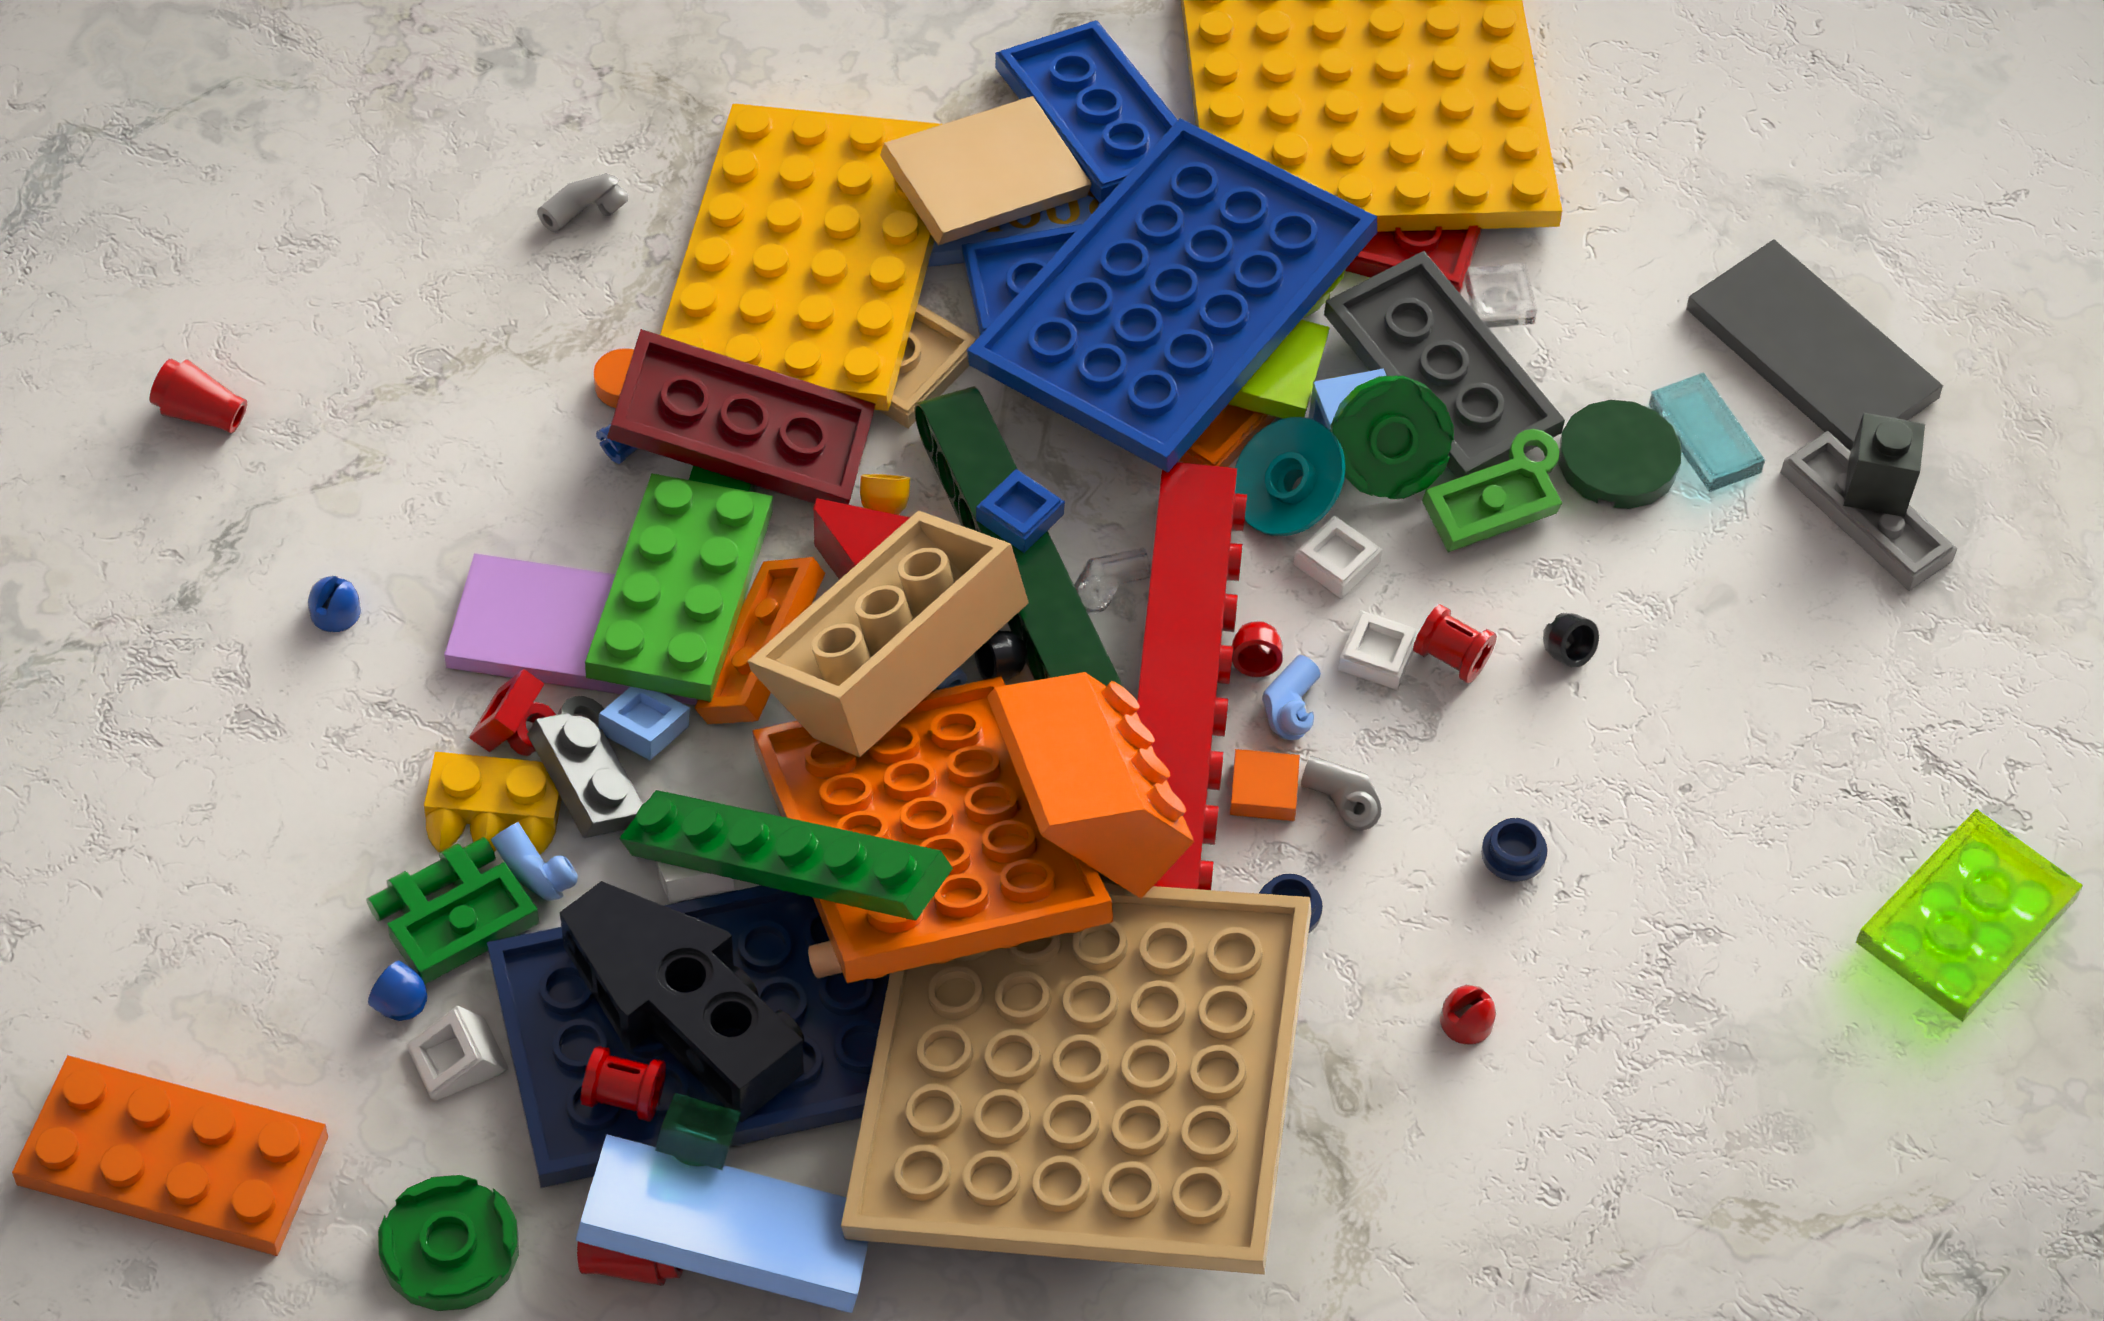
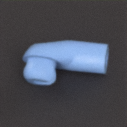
[491,822,578,901]

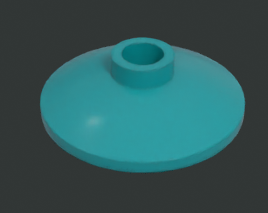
[1235,417,1345,536]

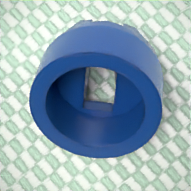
[308,576,361,632]
[368,961,427,1021]

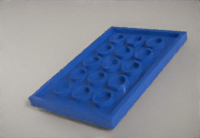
[967,118,1377,473]

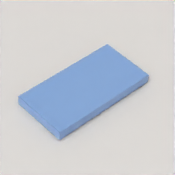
[576,1134,869,1313]

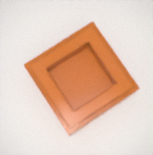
[1230,749,1300,821]

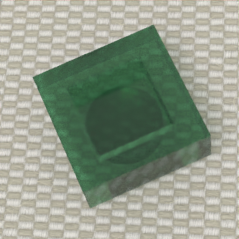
[655,1093,741,1170]

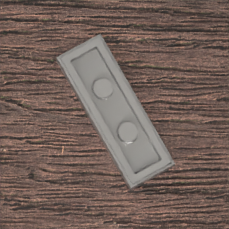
[1780,431,1957,591]

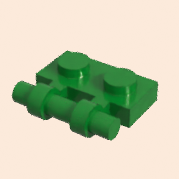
[366,837,540,985]

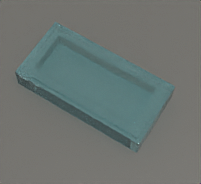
[1648,372,1765,492]

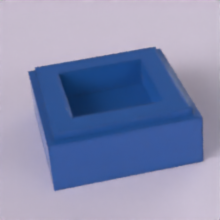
[976,469,1065,553]

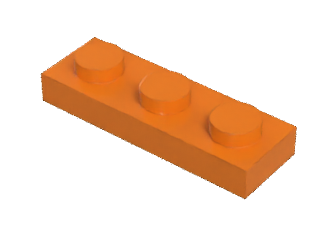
[694,557,826,724]

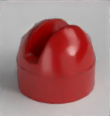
[1232,621,1283,677]
[1440,984,1496,1045]

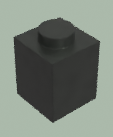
[1843,413,1925,517]

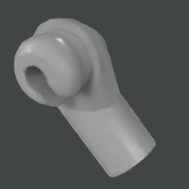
[1301,755,1382,831]

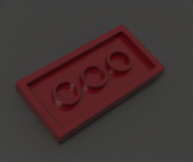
[607,329,876,505]

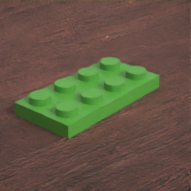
[585,473,773,702]

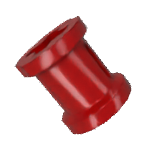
[1413,604,1497,683]
[581,1046,666,1122]

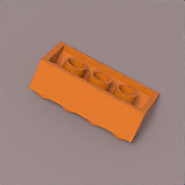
[987,672,1194,899]

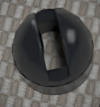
[1543,613,1599,667]
[974,631,1027,681]

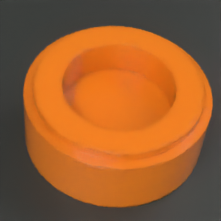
[594,348,634,408]

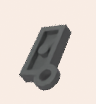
[527,696,643,838]

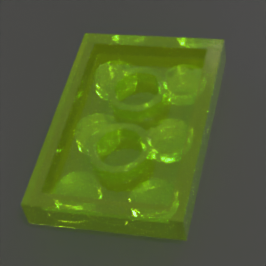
[1855,809,2083,1022]

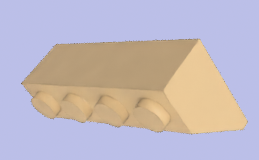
[748,510,1029,757]

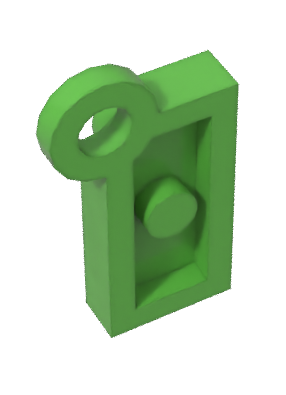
[1422,429,1562,552]

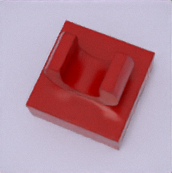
[469,669,556,756]

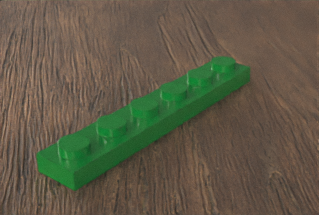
[619,790,953,921]

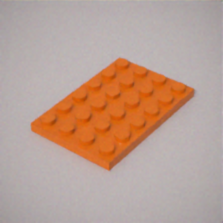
[752,676,1113,983]

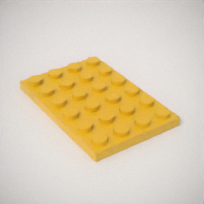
[660,103,942,411]

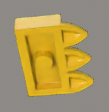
[424,752,562,855]

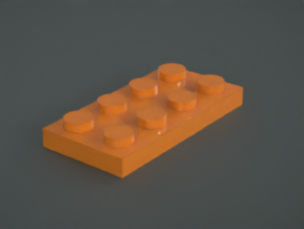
[12,1055,328,1256]

